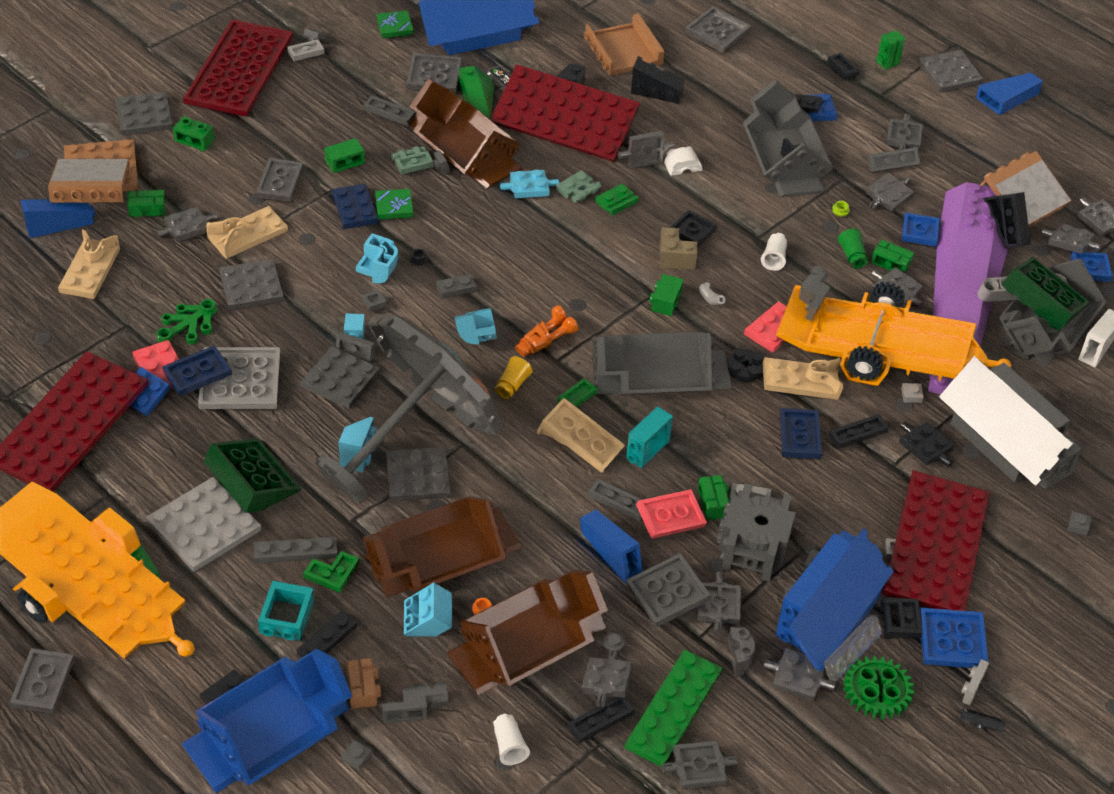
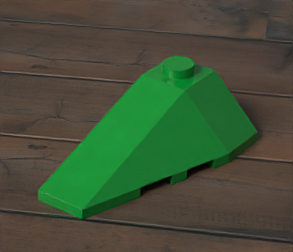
[458,66,494,119]

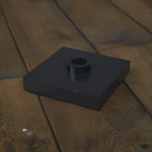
[669,210,718,248]

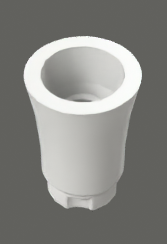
[761,233,787,271]
[494,714,530,765]

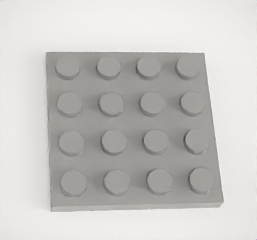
[198,347,281,409]
[146,477,261,572]

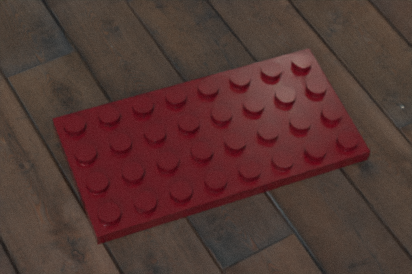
[183,19,293,117]
[490,64,640,163]
[0,351,149,492]
[882,470,990,611]

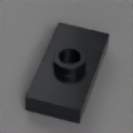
[827,53,860,80]
[960,708,1005,732]

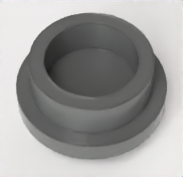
[603,633,625,652]

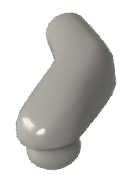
[699,282,725,305]

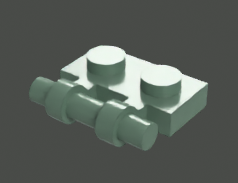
[391,146,434,174]
[556,170,601,203]

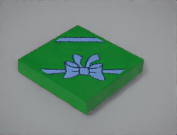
[376,11,413,38]
[375,189,413,220]

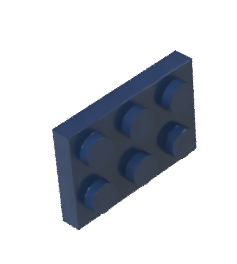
[331,184,378,229]
[162,345,232,396]
[779,408,822,459]

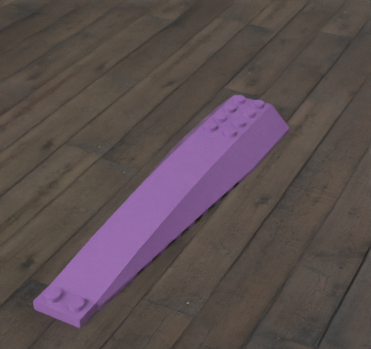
[928,182,1008,394]

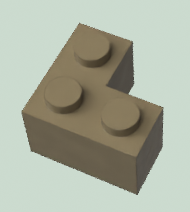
[659,227,697,270]

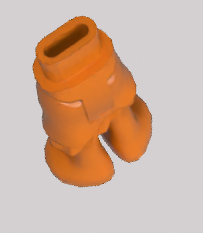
[515,305,578,357]

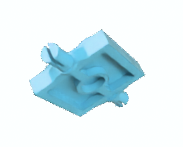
[500,170,559,198]

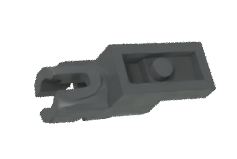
[799,266,830,321]
[382,682,448,723]

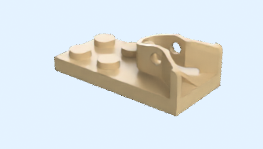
[206,206,288,259]
[58,229,120,299]
[763,357,843,400]
[537,398,625,473]

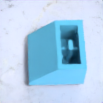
[339,417,377,472]
[404,583,452,636]

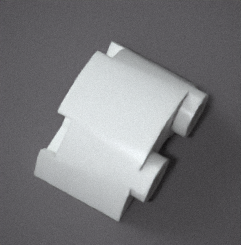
[664,146,703,176]

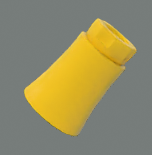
[495,356,533,399]

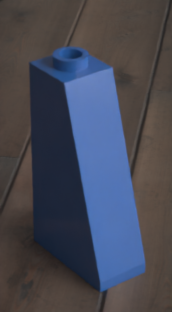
[976,73,1043,115]
[20,199,96,238]
[580,510,643,584]

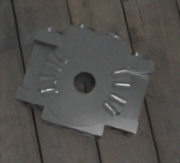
[717,483,796,581]

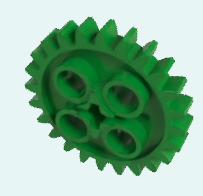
[843,656,914,720]

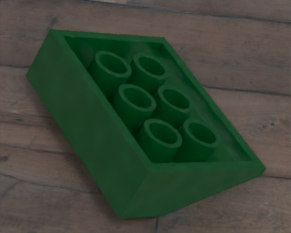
[1002,256,1090,331]
[203,438,301,513]

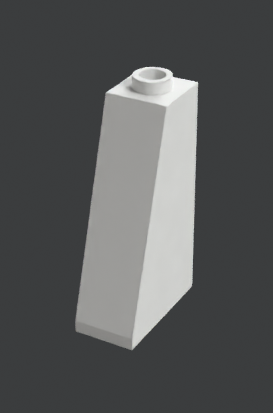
[1078,309,1114,368]

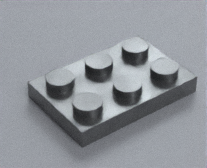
[256,158,303,202]
[10,648,74,714]

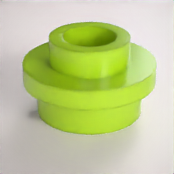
[832,201,850,217]

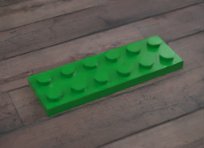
[624,649,722,767]

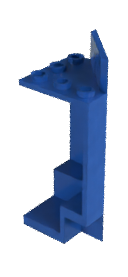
[419,0,539,55]
[776,527,894,672]
[181,649,352,793]

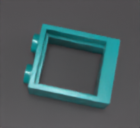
[626,406,673,468]
[258,581,314,641]

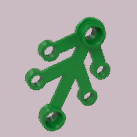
[157,299,217,345]

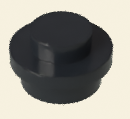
[410,249,428,265]

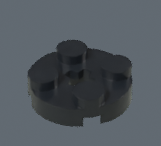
[727,348,764,382]

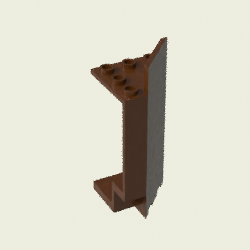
[410,78,524,189]
[363,496,522,598]
[446,570,608,695]

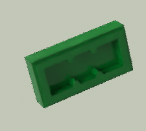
[557,378,598,408]

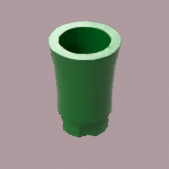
[837,228,868,269]

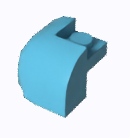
[356,233,398,284]
[455,308,497,344]

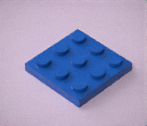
[920,608,988,668]

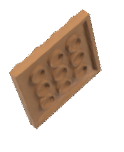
[64,139,138,192]

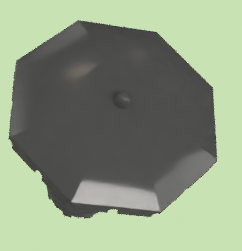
[314,314,504,503]

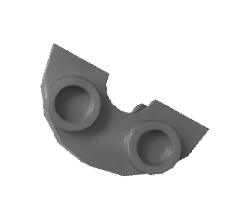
[728,627,755,677]

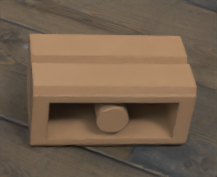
[346,658,381,709]

